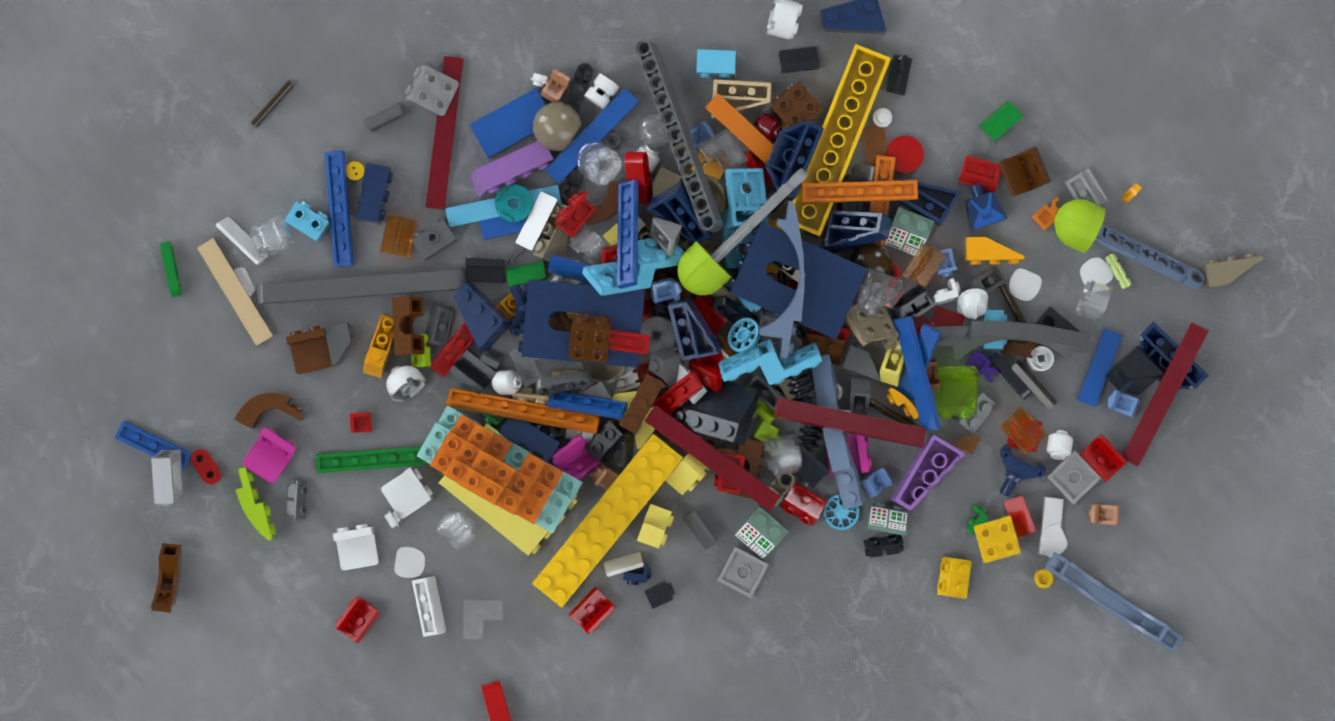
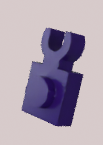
[964,350,1000,383]

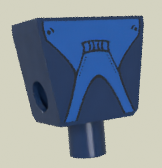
[965,183,1007,231]

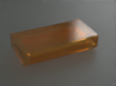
[866,127,886,166]

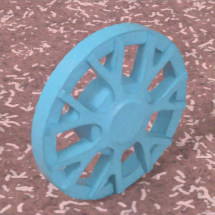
[728,318,760,353]
[823,494,859,530]

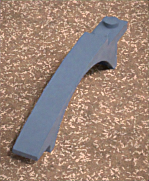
[759,200,805,359]
[812,354,864,510]
[1044,552,1184,653]

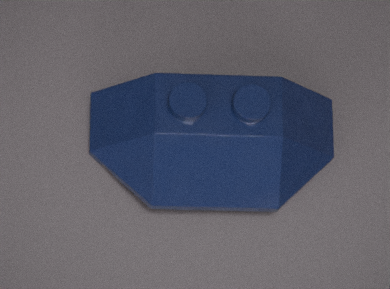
[765,120,824,199]
[1139,321,1209,389]

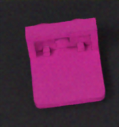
[242,427,296,484]
[825,435,872,477]
[551,436,602,481]

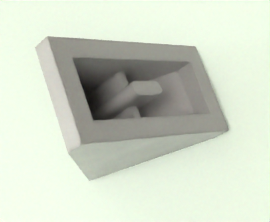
[650,218,682,256]

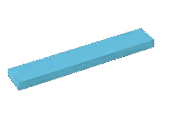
[445,185,562,228]

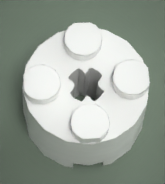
[767,0,803,40]

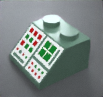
[884,207,934,258]
[865,502,908,536]
[734,506,789,560]

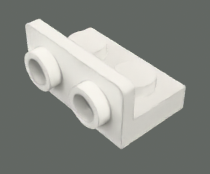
[932,278,961,306]

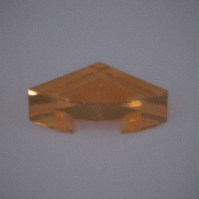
[955,435,980,454]

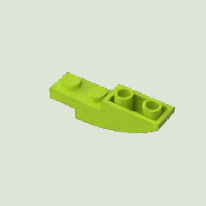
[235,467,276,541]

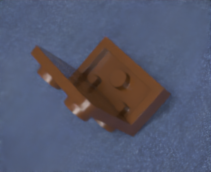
[770,81,823,127]
[999,147,1051,197]
[569,314,612,363]
[286,326,333,374]

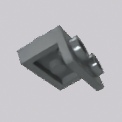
[950,387,997,435]

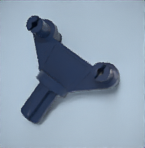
[509,285,555,337]
[1000,445,1046,496]

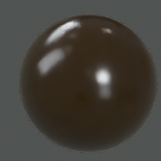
[850,242,893,285]

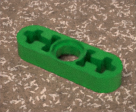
[160,241,182,297]

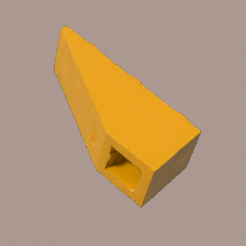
[964,237,1025,265]
[363,315,394,378]

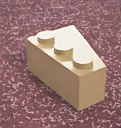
[711,79,771,118]

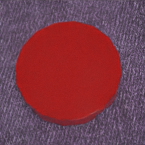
[886,135,924,174]

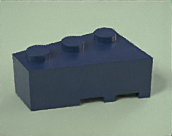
[820,0,886,35]
[354,163,393,225]
[897,179,961,226]
[647,182,713,244]
[824,210,892,253]
[453,282,512,351]
[668,297,722,361]
[499,418,561,463]

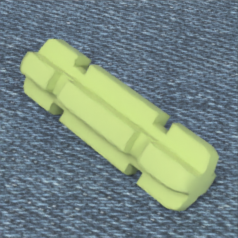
[1105,253,1132,289]

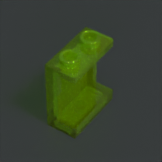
[936,366,979,419]

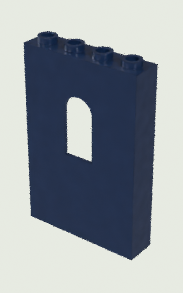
[728,222,867,339]
[518,279,645,368]

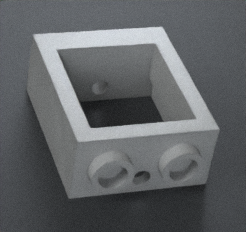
[151,450,184,507]

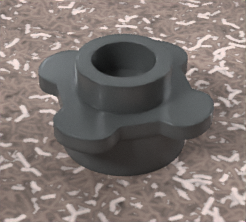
[601,130,624,153]

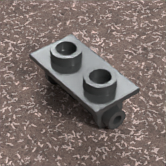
[286,480,308,519]

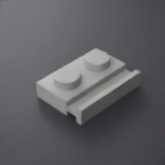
[1064,168,1108,206]

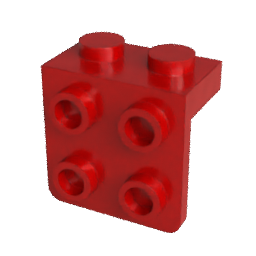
[554,190,596,238]

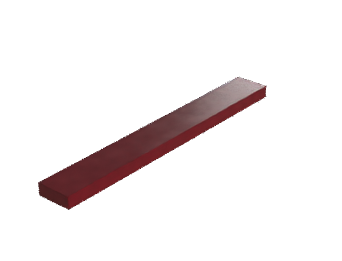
[425,56,464,210]
[1123,322,1209,467]
[774,397,926,448]
[644,405,781,512]

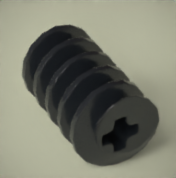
[785,368,816,405]
[796,423,823,448]

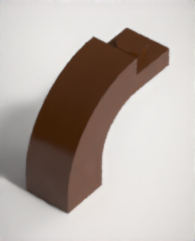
[566,180,623,225]
[234,393,305,429]
[151,543,182,613]

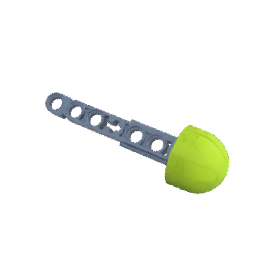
[1054,199,1205,289]

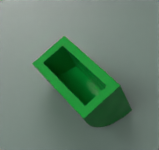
[978,101,1024,143]
[505,261,547,288]

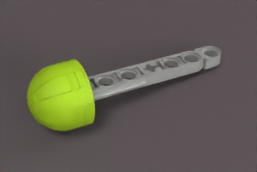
[678,168,808,295]

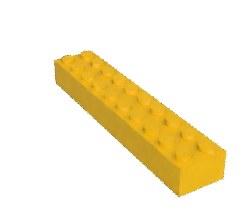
[793,44,891,238]
[532,433,684,608]

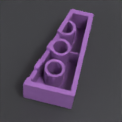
[469,141,553,198]
[890,433,965,511]

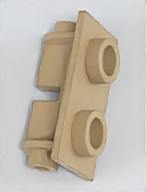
[512,387,551,406]

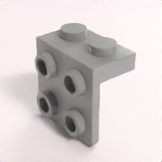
[405,65,459,116]

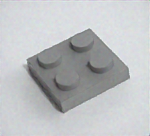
[1046,450,1101,505]
[717,546,769,598]

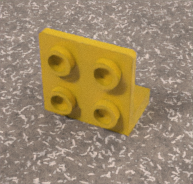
[974,515,1021,563]

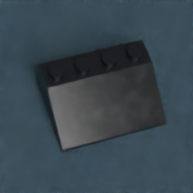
[671,379,761,446]

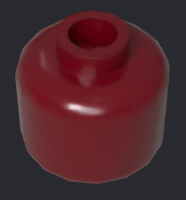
[753,113,783,141]

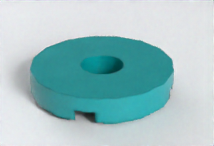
[495,184,533,222]

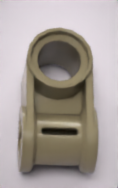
[768,471,795,507]

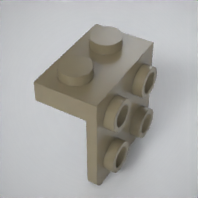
[850,305,899,350]

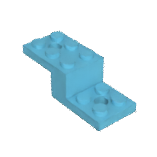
[720,168,769,270]
[582,238,685,296]
[718,338,822,385]

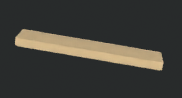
[197,238,273,346]

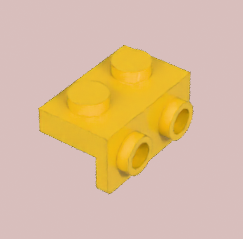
[937,557,972,599]

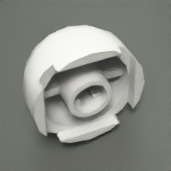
[386,365,426,402]

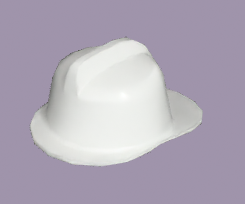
[957,289,988,320]

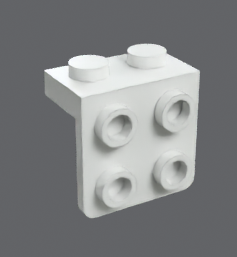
[381,467,433,519]
[333,524,379,570]

